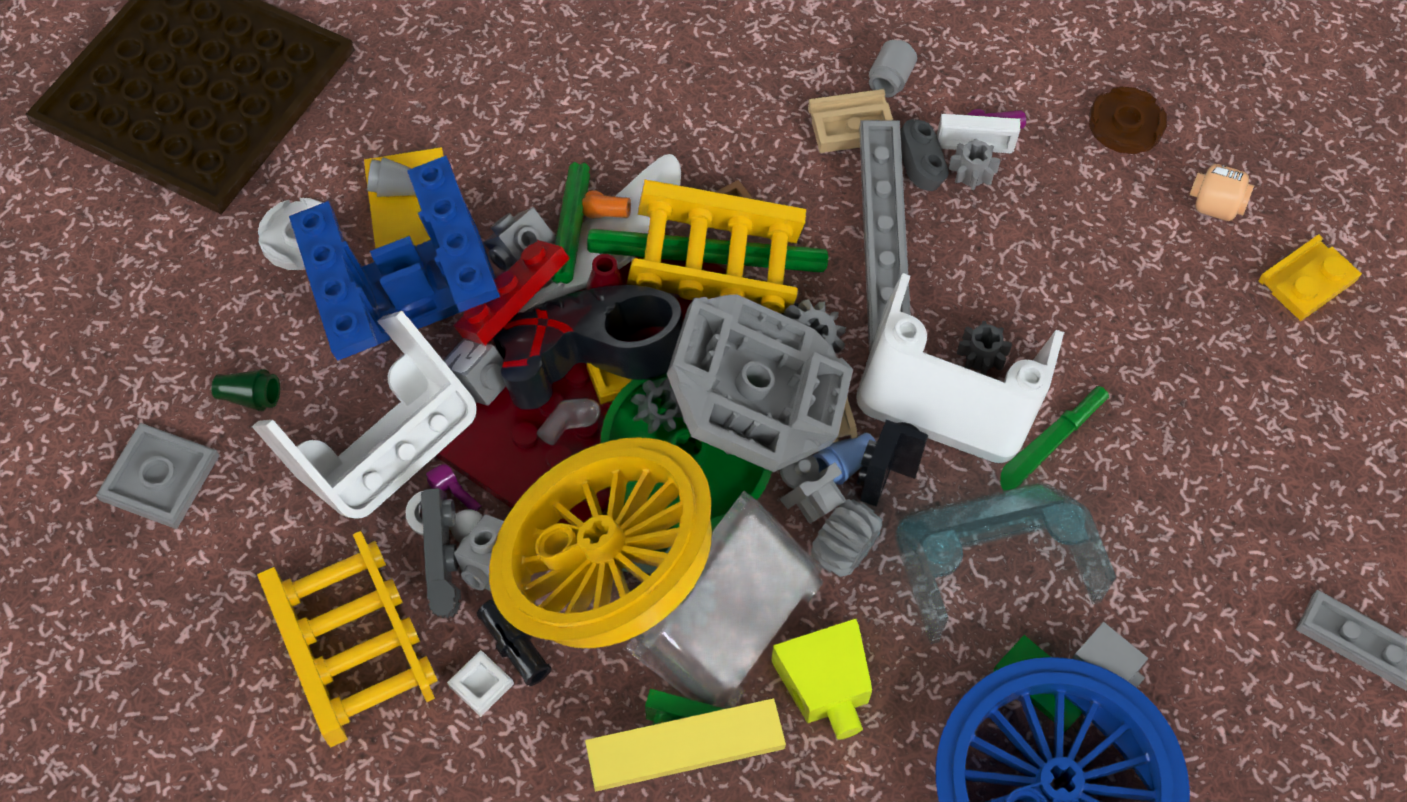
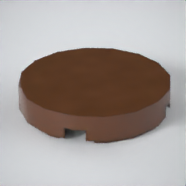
[1089,86,1167,154]

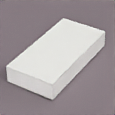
[937,114,1020,153]

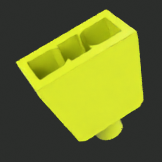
[771,619,872,740]

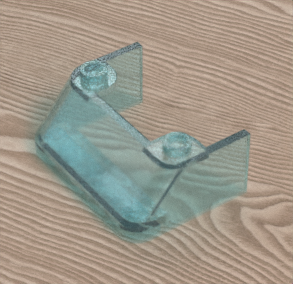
[895,483,1116,645]

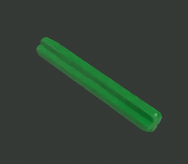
[551,162,590,284]

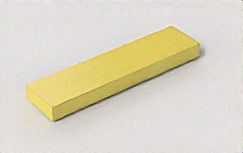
[585,698,786,792]

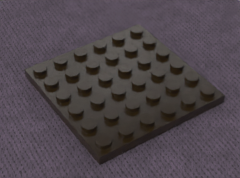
[26,0,355,215]

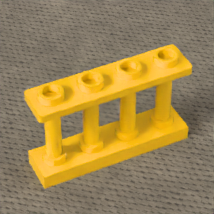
[627,179,806,314]
[257,531,438,748]

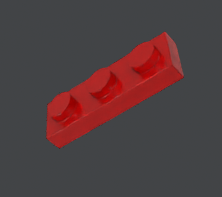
[454,240,570,346]

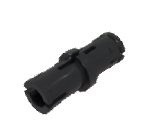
[477,599,551,686]

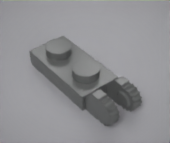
[421,488,461,619]

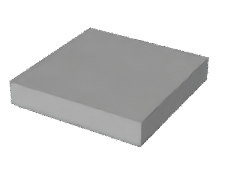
[96,423,220,529]

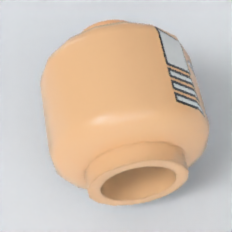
[1190,164,1254,221]

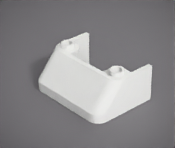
[856,273,1064,463]
[252,311,476,518]

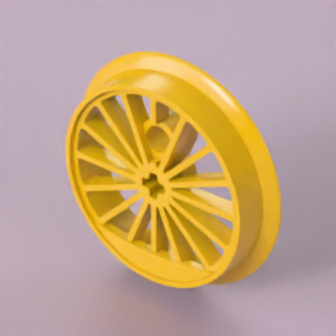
[489,437,712,648]

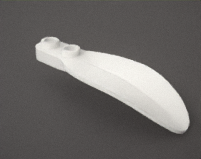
[518,154,681,313]

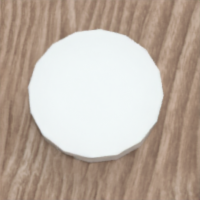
[258,198,323,270]

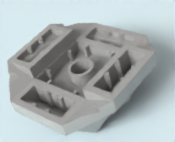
[667,294,853,472]

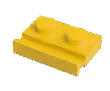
[1258,234,1362,321]

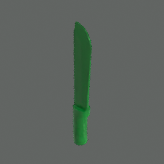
[1000,386,1109,495]

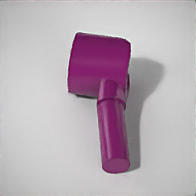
[426,464,482,511]

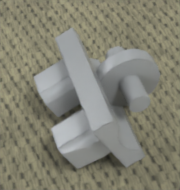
[780,455,846,523]

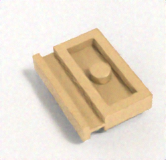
[808,89,893,153]

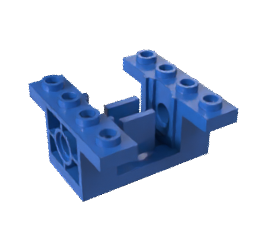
[289,156,500,361]

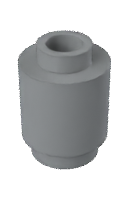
[869,40,917,97]

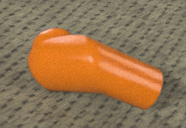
[582,190,631,219]

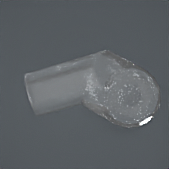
[537,399,601,445]

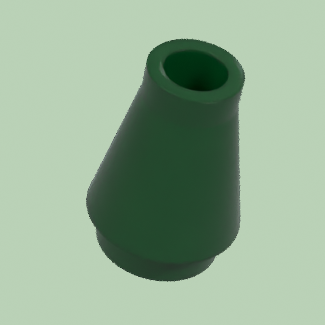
[211,369,280,411]

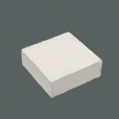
[447,650,514,717]

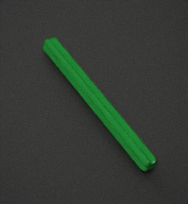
[587,229,829,272]

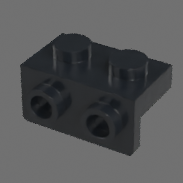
[856,419,928,507]

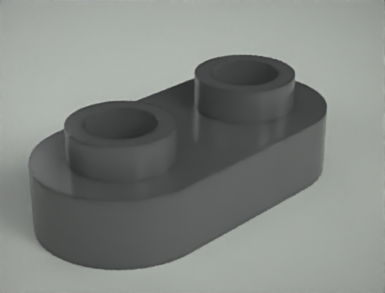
[900,119,949,191]

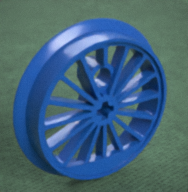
[936,657,1190,802]

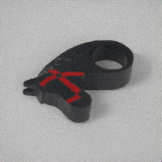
[493,285,684,409]

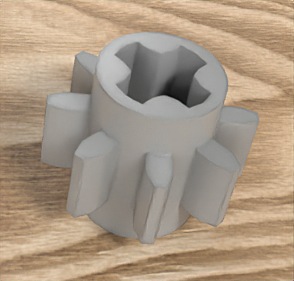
[949,139,1000,190]

